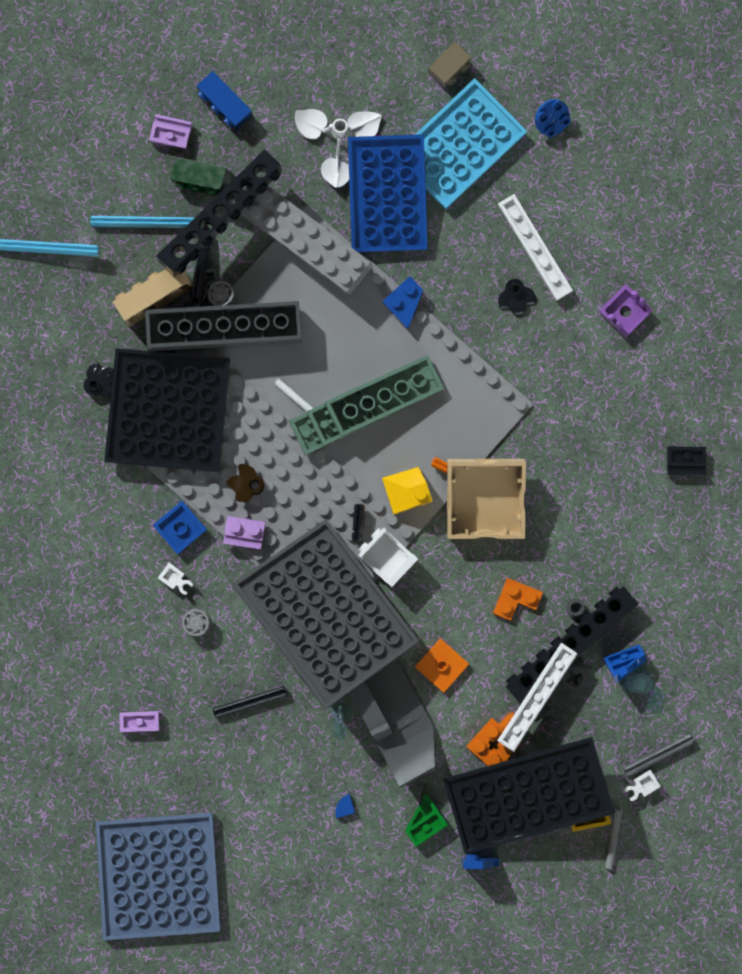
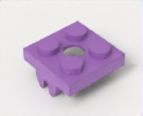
[599,284,653,338]

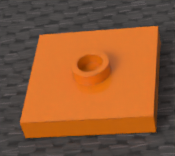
[415,638,469,693]

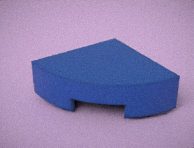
[335,794,355,818]

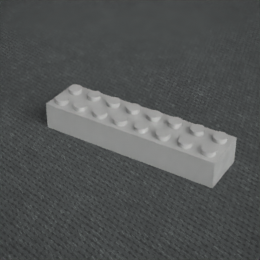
[230,185,373,296]

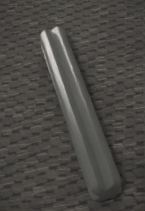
[623,734,695,777]

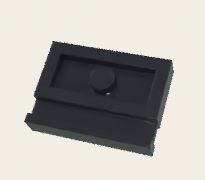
[667,446,706,475]

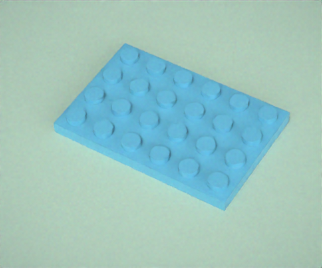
[415,78,527,210]

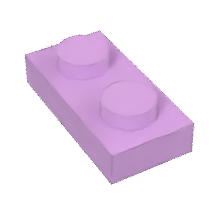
[119,711,160,732]

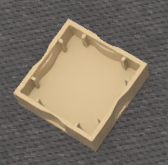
[447,459,526,539]

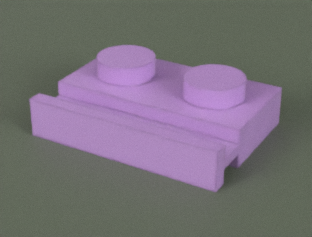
[149,114,193,150]
[223,516,266,550]

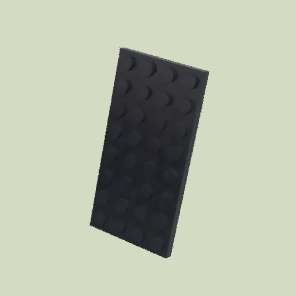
[443,736,615,854]

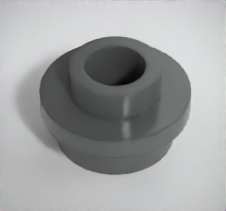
[566,599,586,618]

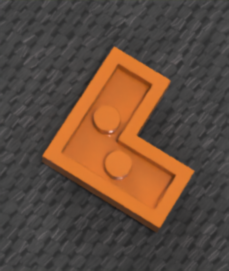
[493,578,543,621]

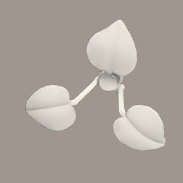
[295,109,382,188]

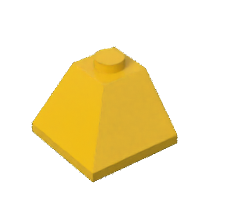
[382,467,432,515]

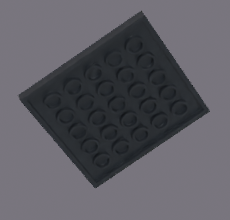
[104,348,230,473]

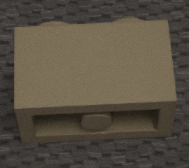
[428,42,471,88]

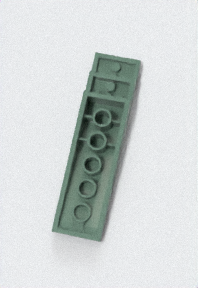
[289,355,444,456]

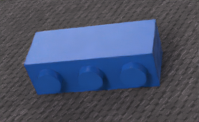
[196,71,253,131]

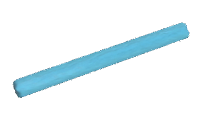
[90,216,195,228]
[0,239,100,256]

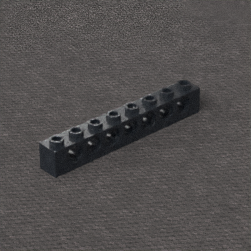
[156,149,282,277]
[505,586,639,704]

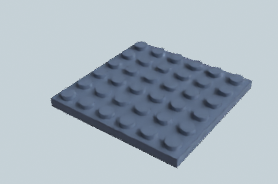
[96,812,221,940]

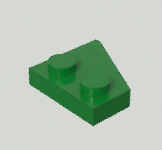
[405,794,448,847]

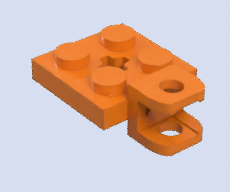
[466,712,521,766]

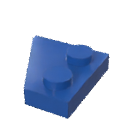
[382,276,423,329]

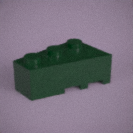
[170,158,236,196]

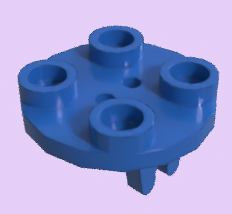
[535,99,571,138]

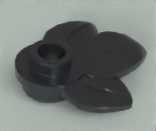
[498,279,536,317]
[83,362,114,397]

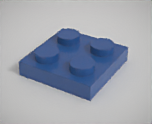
[153,501,207,555]

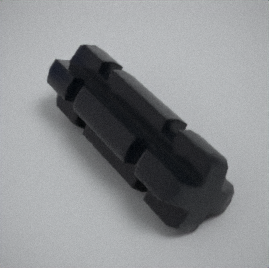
[352,504,365,542]

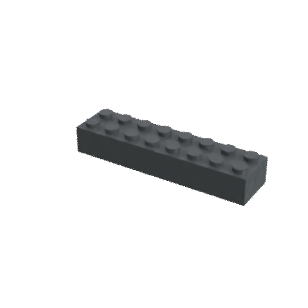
[145,301,301,351]

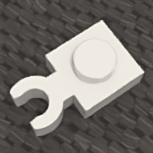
[158,563,194,595]
[624,770,661,801]

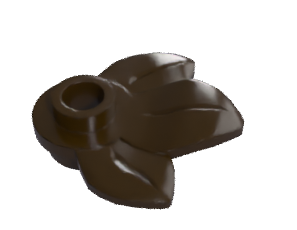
[226,464,265,502]

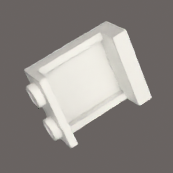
[358,528,418,588]

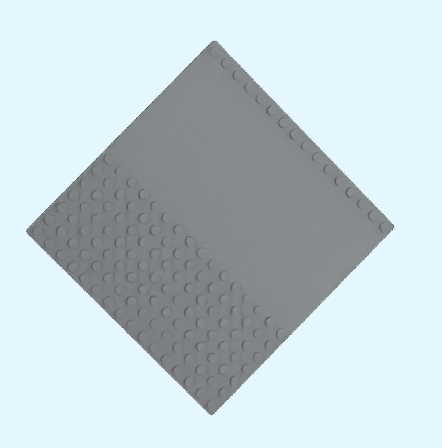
[105,206,532,582]

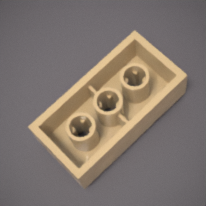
[113,268,192,327]

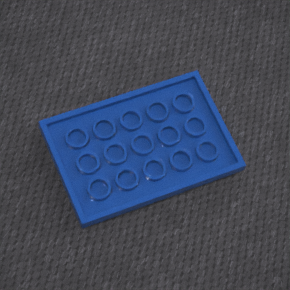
[347,134,428,252]

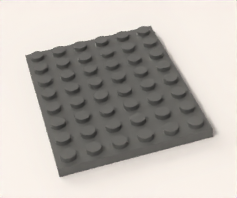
[232,519,419,710]

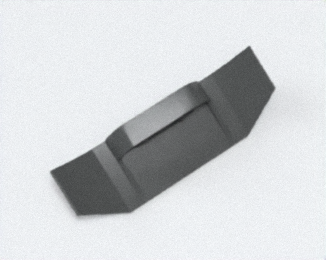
[349,659,435,788]

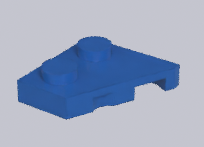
[603,645,647,683]
[462,854,499,869]

